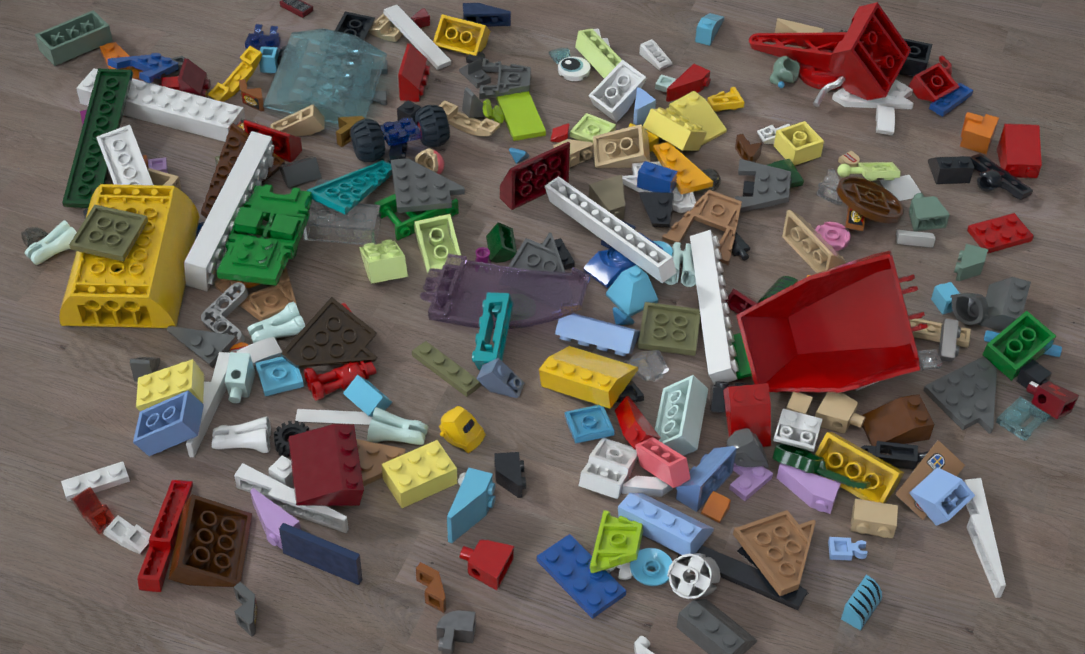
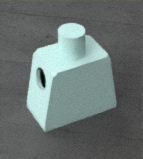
[225,352,256,403]

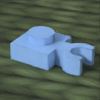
[828,537,868,561]

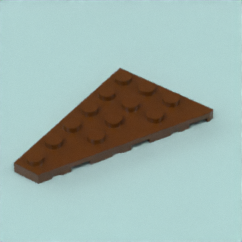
[201,123,285,218]

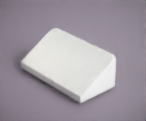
[896,230,935,248]

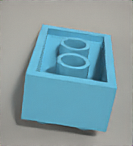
[447,468,496,543]

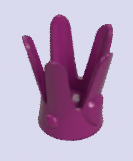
[474,247,493,274]

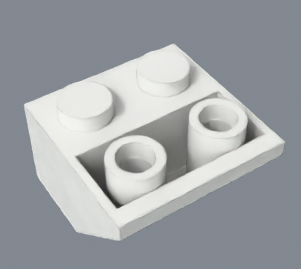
[773,409,822,452]

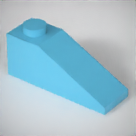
[695,13,724,46]

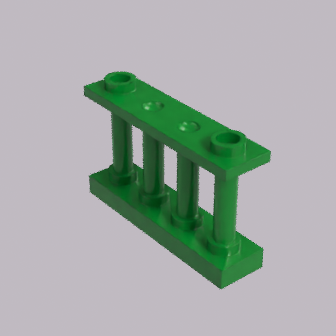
[375,194,459,241]

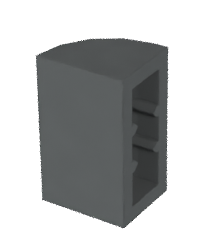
[279,156,322,188]

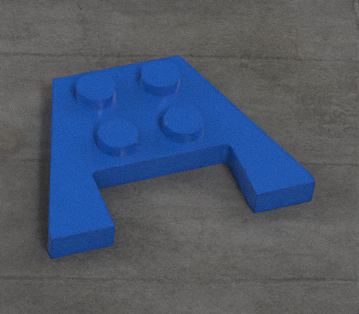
[108,53,179,83]

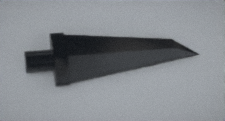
[723,231,750,261]

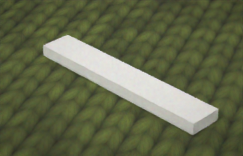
[383,5,451,70]

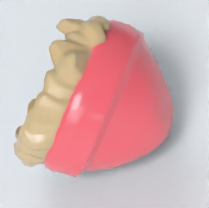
[415,148,445,174]

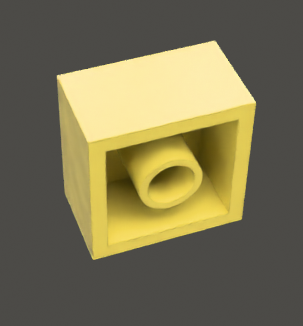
[774,121,824,166]

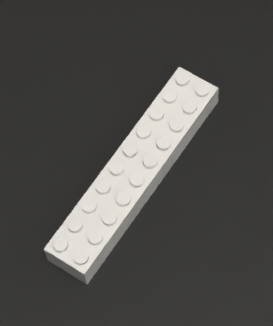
[76,68,245,142]
[184,131,274,291]

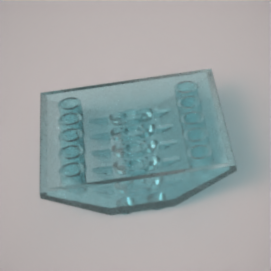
[263,28,387,124]

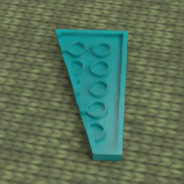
[307,160,392,215]

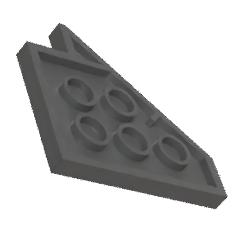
[391,158,465,213]
[499,232,574,312]
[923,356,997,434]

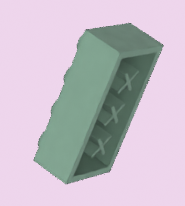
[35,10,113,66]

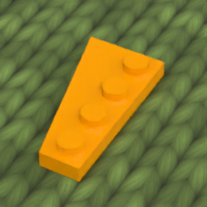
[652,142,714,195]

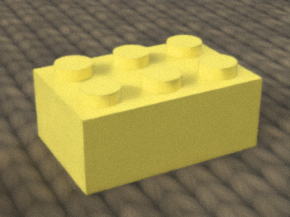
[643,107,707,151]
[136,359,204,411]
[382,440,457,508]

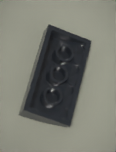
[325,11,375,61]

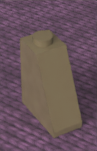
[589,174,625,220]

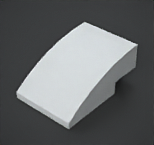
[579,438,638,499]

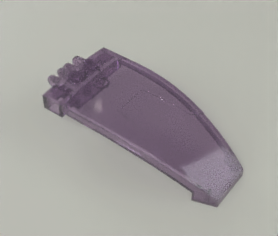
[420,254,590,329]

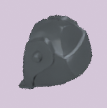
[950,293,989,325]
[726,428,769,469]

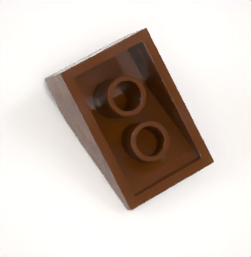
[862,394,935,446]

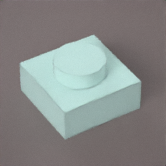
[655,75,676,92]

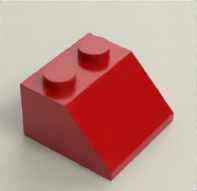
[908,63,959,102]

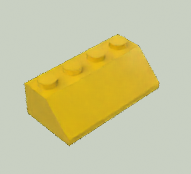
[815,432,904,503]

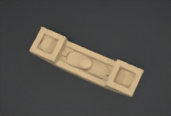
[439,100,500,136]

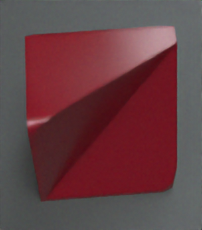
[411,8,430,28]

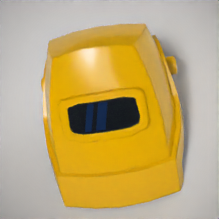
[439,406,486,453]

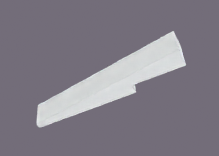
[186,352,230,457]
[234,463,348,533]
[964,478,1006,598]

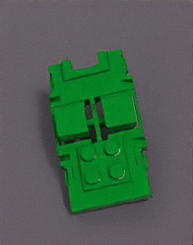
[216,184,312,286]

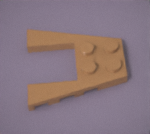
[662,190,742,266]
[214,267,297,321]

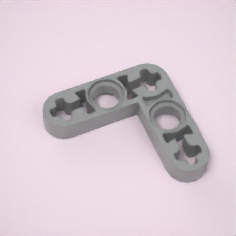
[201,282,248,344]

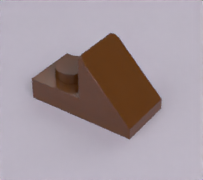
[735,134,762,163]

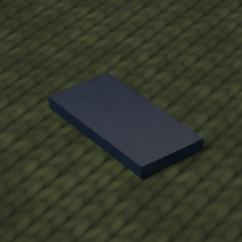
[279,523,363,585]

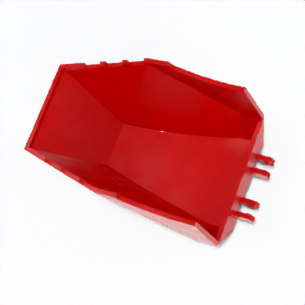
[736,250,928,393]

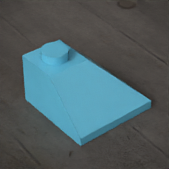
[606,265,658,317]

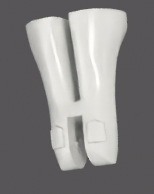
[212,416,271,453]

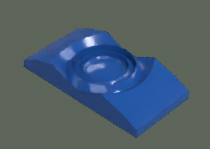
[583,232,663,288]

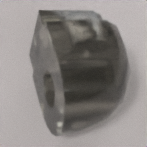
[702,168,721,192]
[21,227,48,248]

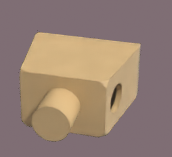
[815,392,866,433]

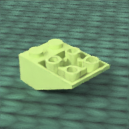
[359,240,408,284]

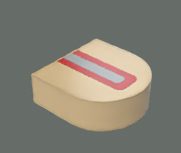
[838,151,860,167]

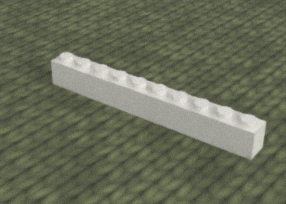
[545,176,677,283]
[690,230,739,385]

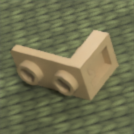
[148,168,181,190]

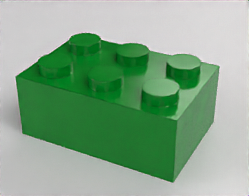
[983,311,1056,381]

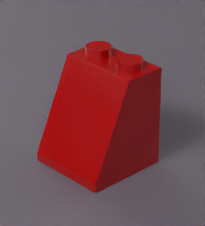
[997,124,1042,178]

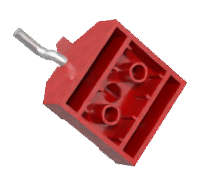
[749,2,911,107]

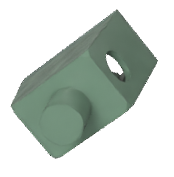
[909,193,950,231]

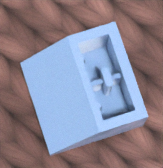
[909,467,975,526]

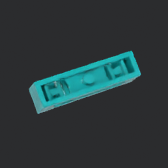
[472,292,514,370]

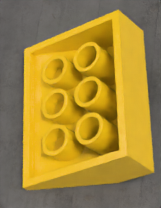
[539,346,638,409]

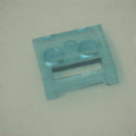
[996,396,1050,441]

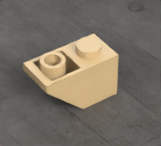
[554,139,594,168]

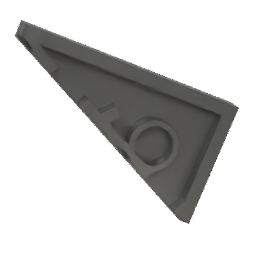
[166,326,238,367]

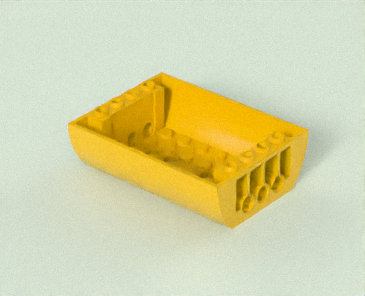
[59,184,200,328]

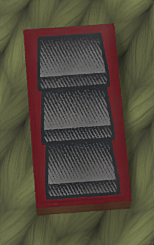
[280,0,314,18]

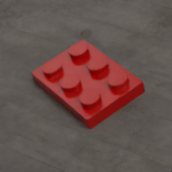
[967,213,1034,254]

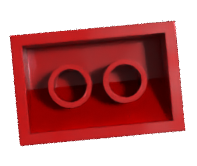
[398,43,430,102]
[243,120,302,162]

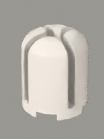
[667,553,721,599]

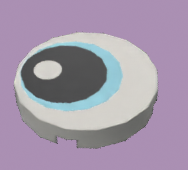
[558,57,590,81]

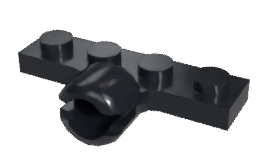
[970,153,1033,200]

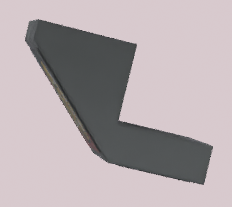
[234,582,258,637]

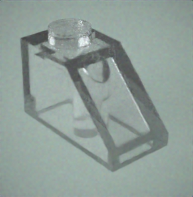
[624,350,669,382]

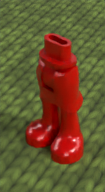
[304,361,377,401]

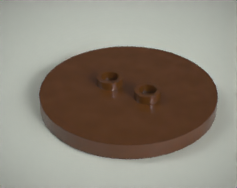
[836,176,904,224]

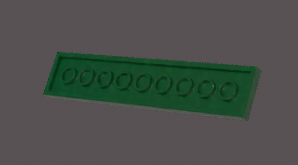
[62,68,133,208]

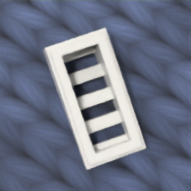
[639,39,672,71]

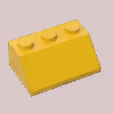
[433,14,491,56]

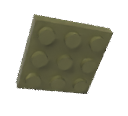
[69,205,148,262]
[638,302,700,356]

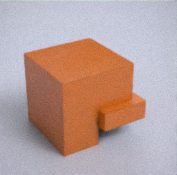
[960,112,999,154]

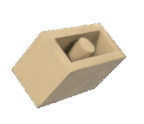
[850,499,898,538]

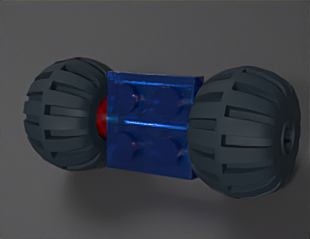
[350,105,450,162]

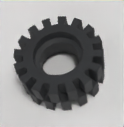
[274,421,310,458]

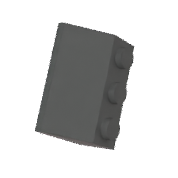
[978,277,1031,331]
[677,599,757,654]

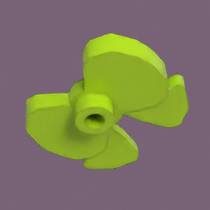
[482,99,504,124]

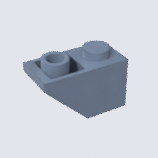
[477,358,525,398]

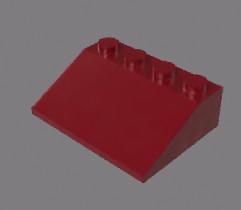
[500,142,570,210]
[288,424,364,506]

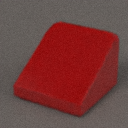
[550,123,570,143]

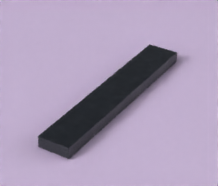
[677,545,807,610]

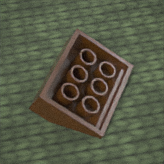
[168,494,252,587]

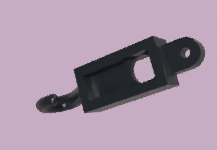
[861,441,929,469]

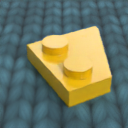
[707,87,744,112]

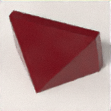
[725,288,758,314]

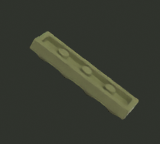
[412,341,481,397]

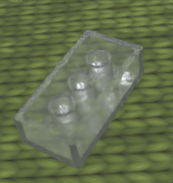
[303,200,381,245]

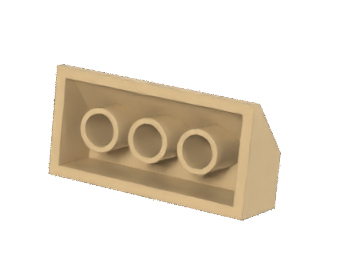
[782,210,846,273]

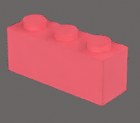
[635,437,691,488]

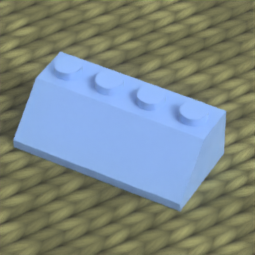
[555,312,640,356]
[618,493,714,555]

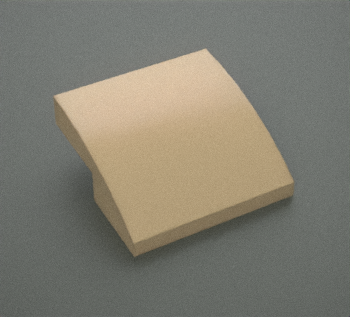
[369,14,403,42]

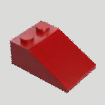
[723,383,771,447]

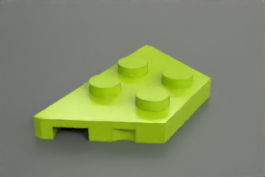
[590,510,643,573]

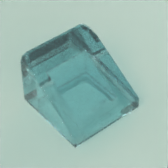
[548,47,571,64]

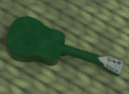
[772,444,871,489]

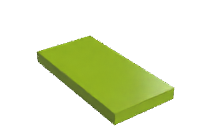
[496,91,546,141]

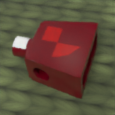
[1026,381,1079,419]

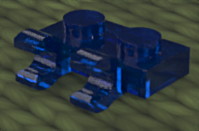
[245,24,281,50]

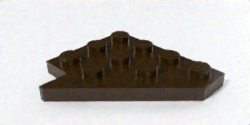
[281,297,378,368]

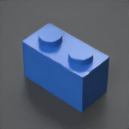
[637,161,678,193]

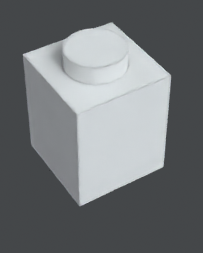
[268,455,294,488]

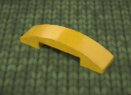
[208,46,262,102]

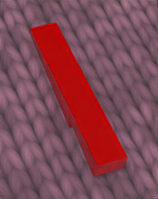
[137,480,193,592]

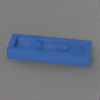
[929,83,973,117]

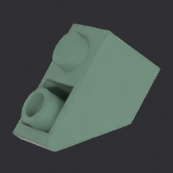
[954,244,988,281]

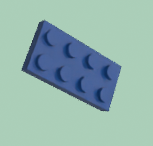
[536,534,626,619]

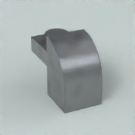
[436,610,476,654]

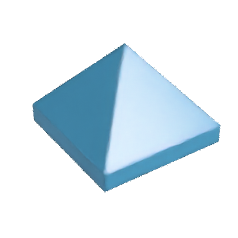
[509,148,529,164]
[612,307,635,325]

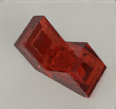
[70,487,115,534]

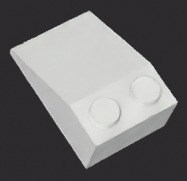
[588,60,647,123]

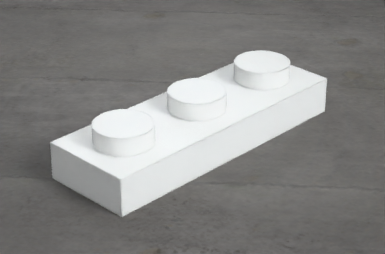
[61,461,130,502]

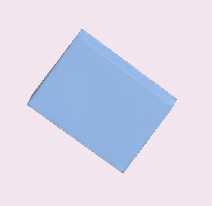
[633,87,656,130]

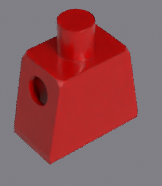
[459,539,514,590]

